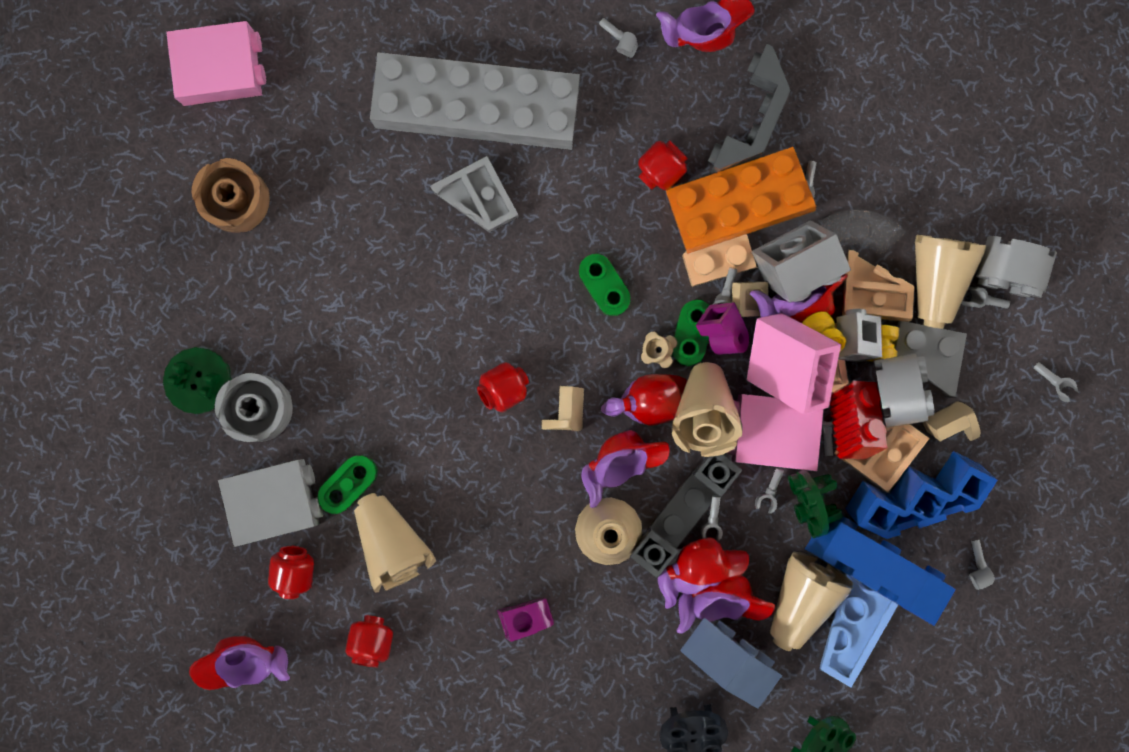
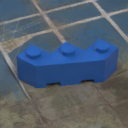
[845,451,998,539]
[805,516,956,626]

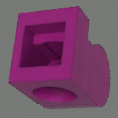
[695,302,749,355]
[497,598,554,642]

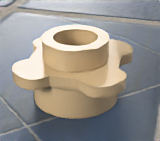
[641,332,677,368]

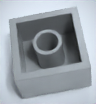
[751,220,851,303]

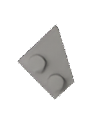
[430,156,519,232]
[894,321,967,397]

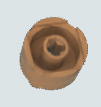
[191,158,270,233]

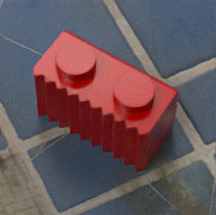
[829,381,888,460]

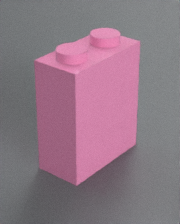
[166,21,266,106]
[747,313,841,415]
[727,394,823,471]

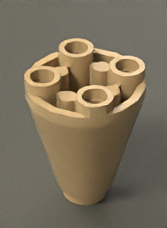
[575,497,642,565]

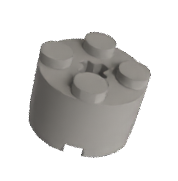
[976,236,1057,298]
[874,353,934,428]
[215,373,293,442]

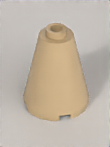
[915,235,986,329]
[672,362,743,457]
[354,493,436,593]
[770,552,853,651]

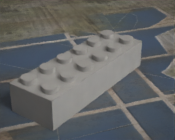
[370,52,580,150]

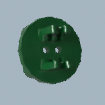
[163,347,232,414]
[788,470,843,539]
[791,715,856,752]

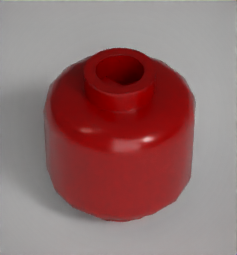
[638,140,688,190]
[477,362,529,412]
[268,546,314,599]
[345,615,393,668]

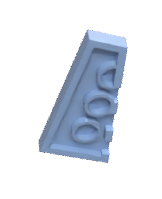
[819,573,898,687]

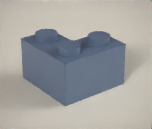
[680,618,782,709]

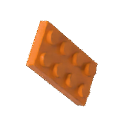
[666,147,816,254]

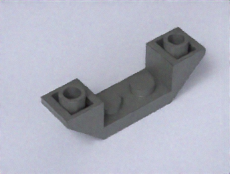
[708,44,791,174]
[630,455,742,578]

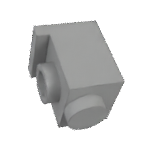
[837,309,882,362]

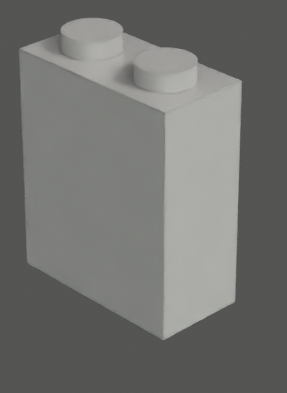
[218,459,323,547]

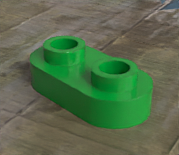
[579,254,630,316]
[672,300,709,366]
[318,455,377,514]

